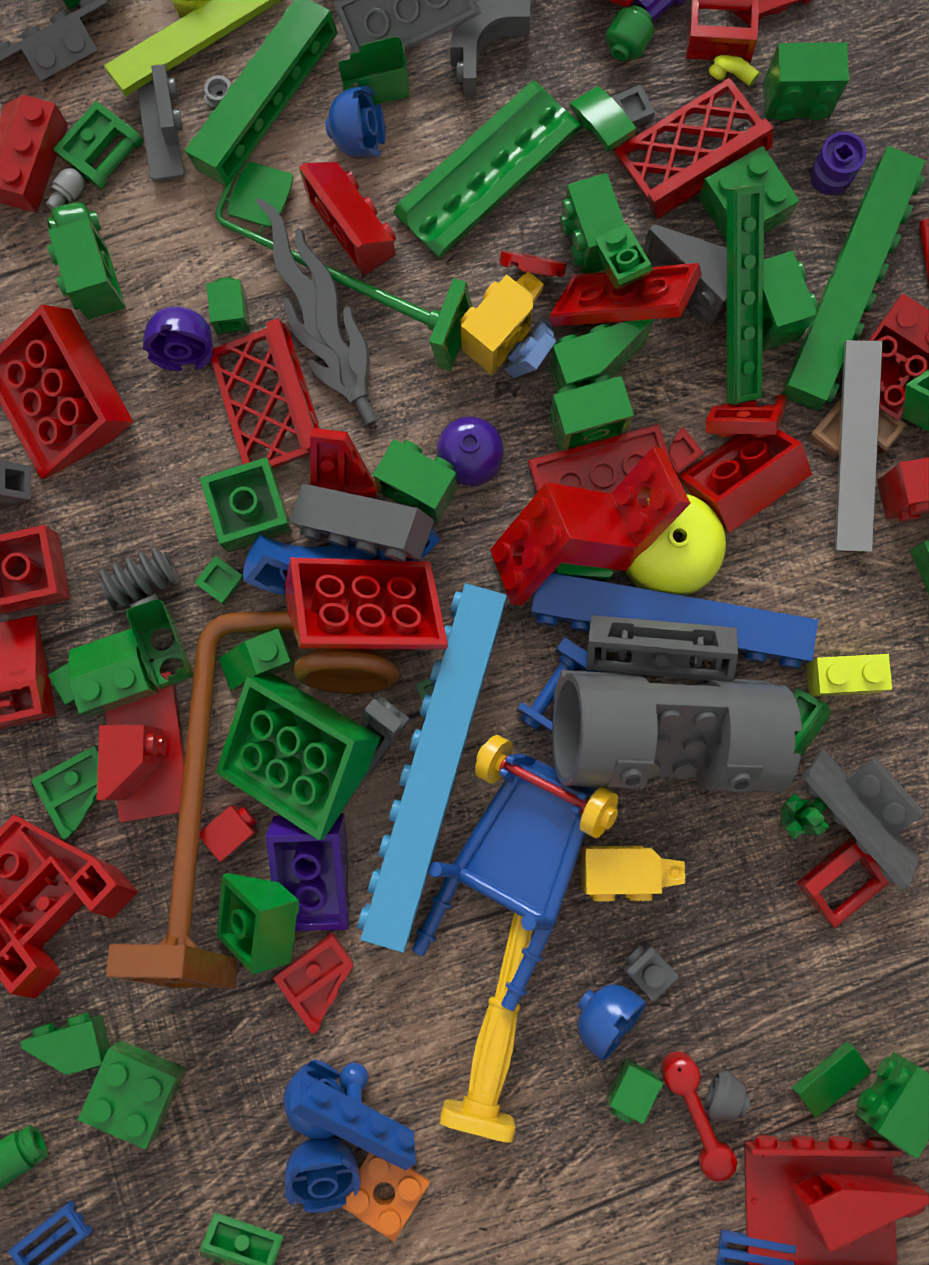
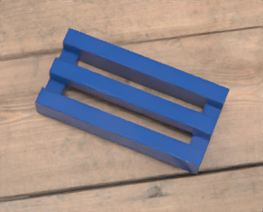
[7,1200,92,1265]
[716,1229,796,1265]

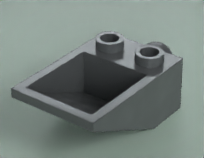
[643,224,727,327]

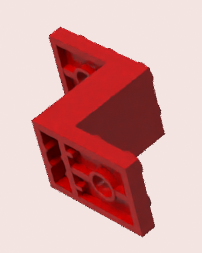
[490,447,691,606]

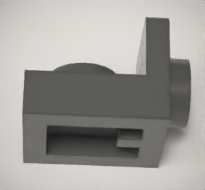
[622,942,679,1001]

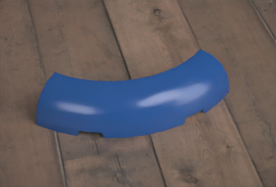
[243,504,440,595]

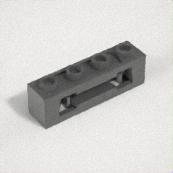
[586,615,738,682]

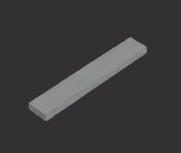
[834,340,882,552]

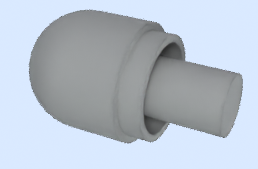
[46,168,85,210]

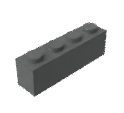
[289,484,434,562]

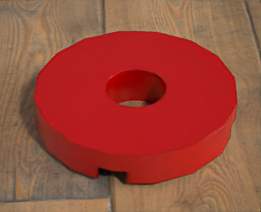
[499,250,567,278]

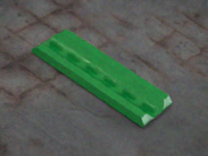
[393,81,582,259]

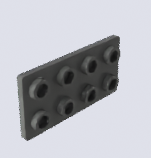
[803,750,924,891]

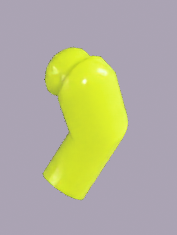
[709,55,760,87]

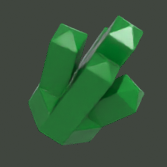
[780,794,829,840]

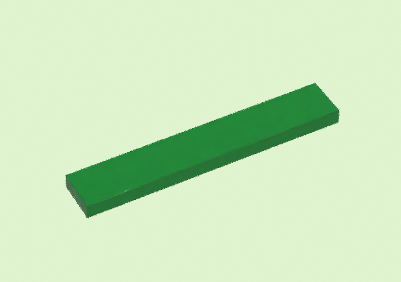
[727,183,764,405]

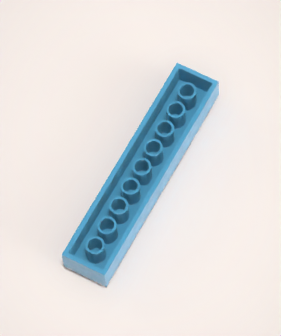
[357,583,507,953]

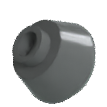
[704,1070,750,1121]

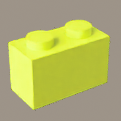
[806,654,892,697]

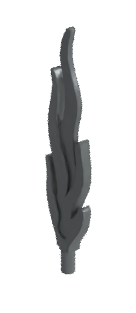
[256,199,378,426]

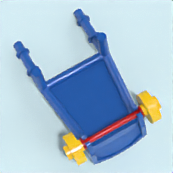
[412,735,618,1011]

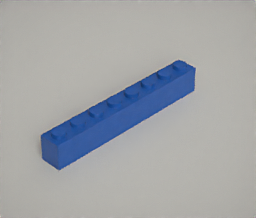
[530,573,818,669]

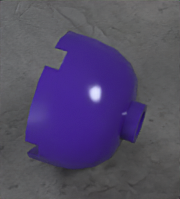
[143,306,213,372]
[436,416,504,487]

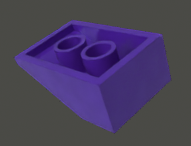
[266,813,349,931]

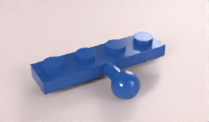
[290,1062,416,1171]

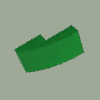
[570,86,636,152]

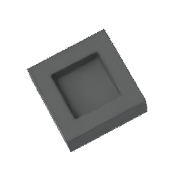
[611,84,655,127]

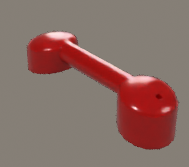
[661,1051,738,1182]

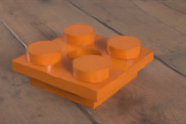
[342,1152,430,1242]

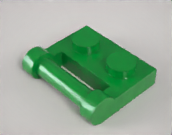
[53,101,144,190]

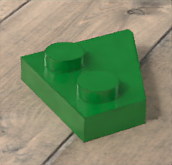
[31,745,99,840]

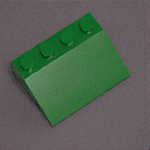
[215,674,380,841]

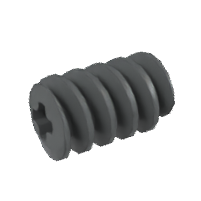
[99,546,180,611]

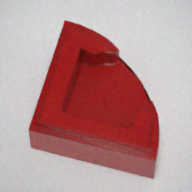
[669,427,704,475]

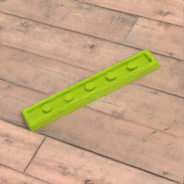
[104,0,282,97]

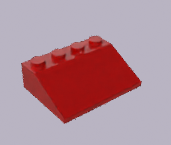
[0,304,134,479]
[285,557,448,649]

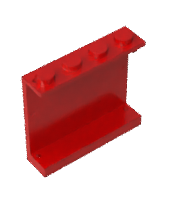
[744,1135,902,1265]

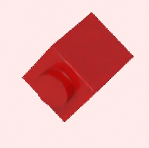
[199,806,259,862]

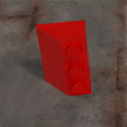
[0,95,68,213]
[299,162,397,276]
[679,429,812,533]

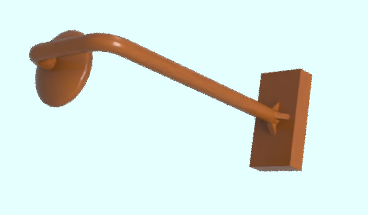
[106,610,401,989]

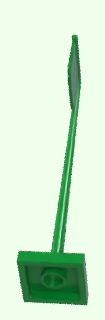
[215,161,473,372]

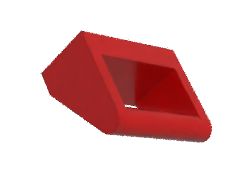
[686,0,759,62]
[796,838,889,929]

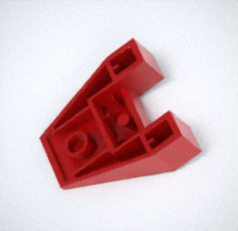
[0,814,138,999]

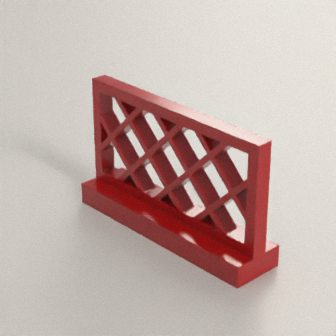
[614,77,773,219]
[211,318,320,468]

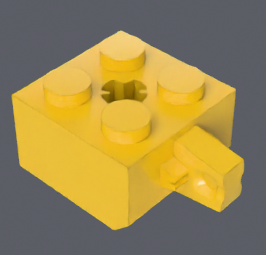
[460,272,544,375]
[580,845,685,901]

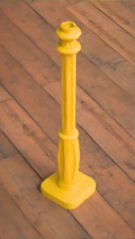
[439,913,532,1143]

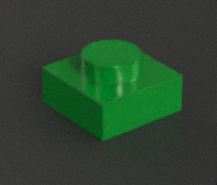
[194,555,244,605]

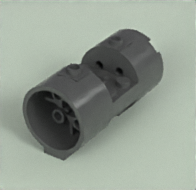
[552,670,802,793]

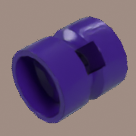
[810,132,866,196]

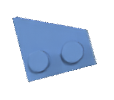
[504,318,556,378]

